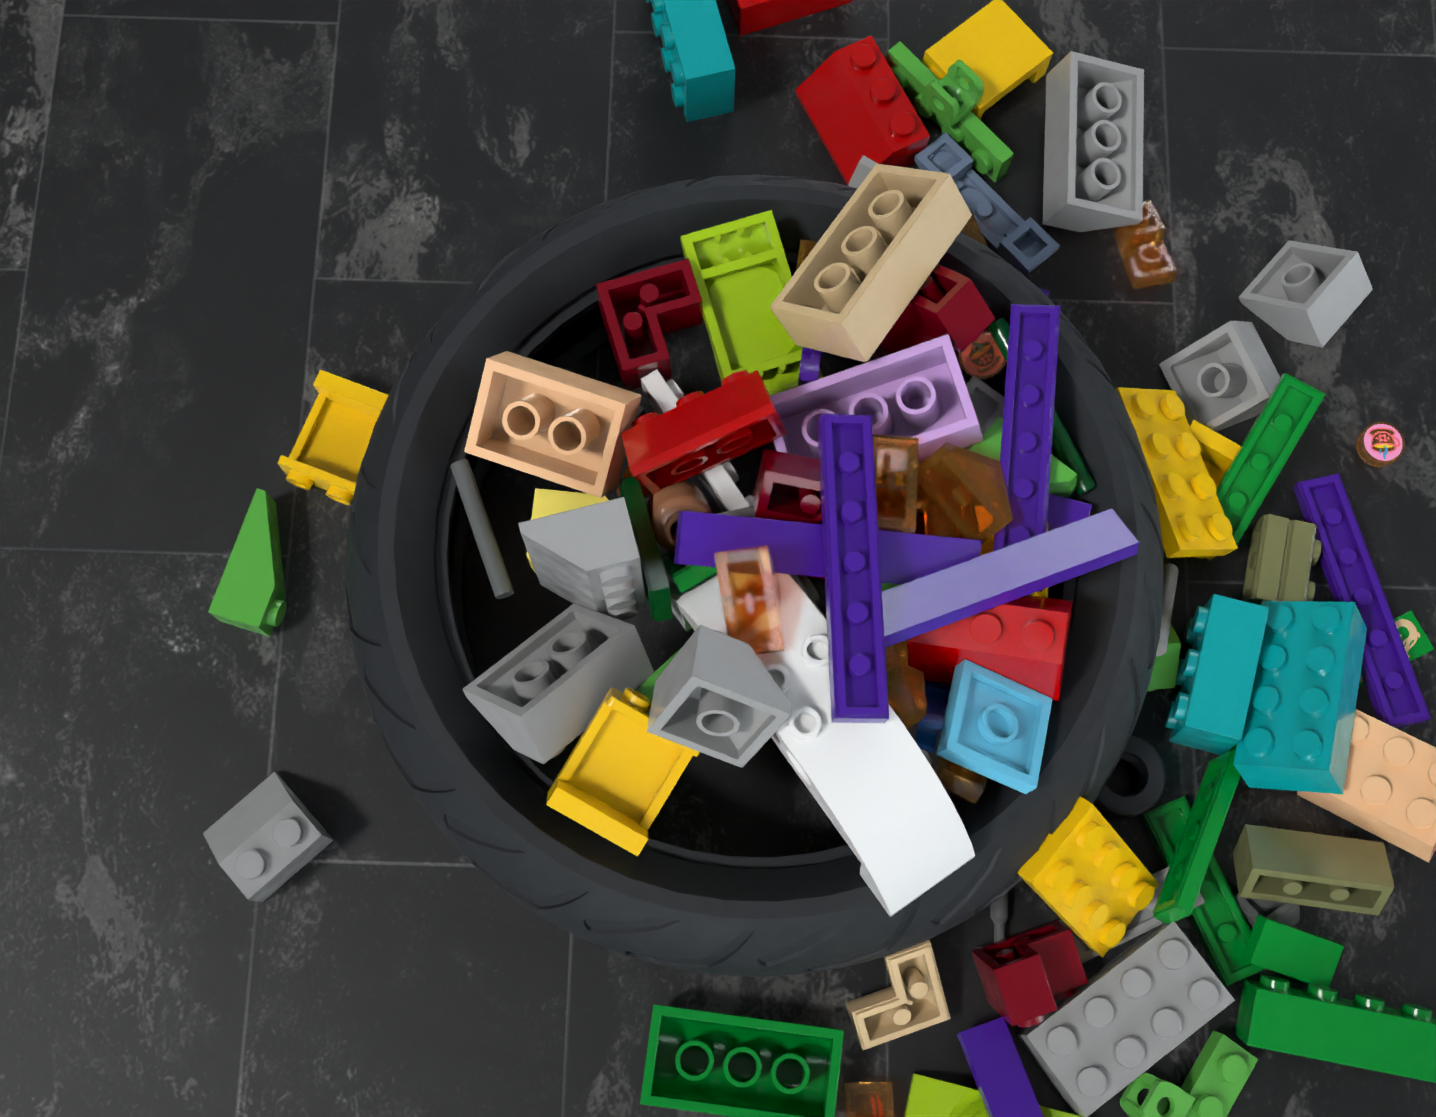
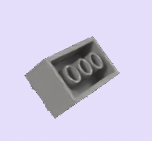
[1016,922,1235,1117]

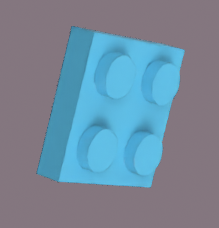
[936,659,1052,794]

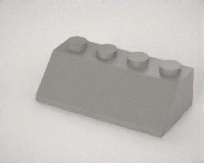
[1042,51,1144,232]
[518,497,646,620]

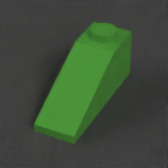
[208,488,287,637]

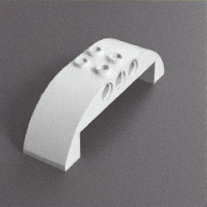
[669,568,975,917]

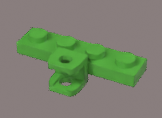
[886,41,1014,182]
[1120,1031,1258,1117]

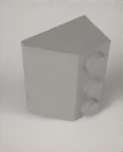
[462,603,654,764]

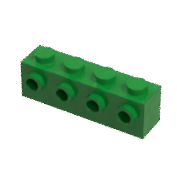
[1235,975,1436,1083]

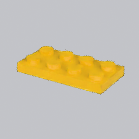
[1116,387,1238,558]
[1017,796,1159,958]

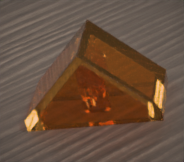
[873,434,919,533]
[910,442,1013,544]
[714,545,785,655]

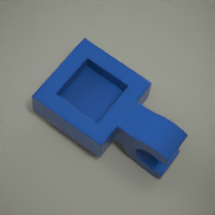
[904,677,951,753]

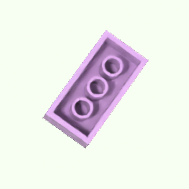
[771,334,984,477]

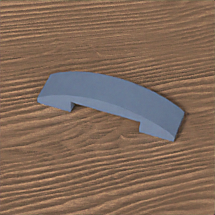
[914,132,1060,275]

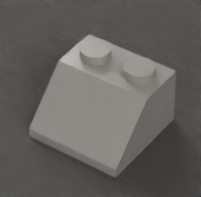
[1239,240,1373,348]
[1159,321,1280,432]
[646,625,792,768]
[203,772,333,902]

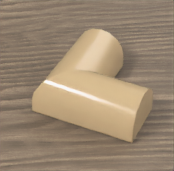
[846,940,951,1050]

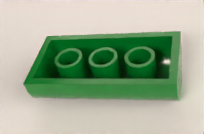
[640,1004,844,1117]

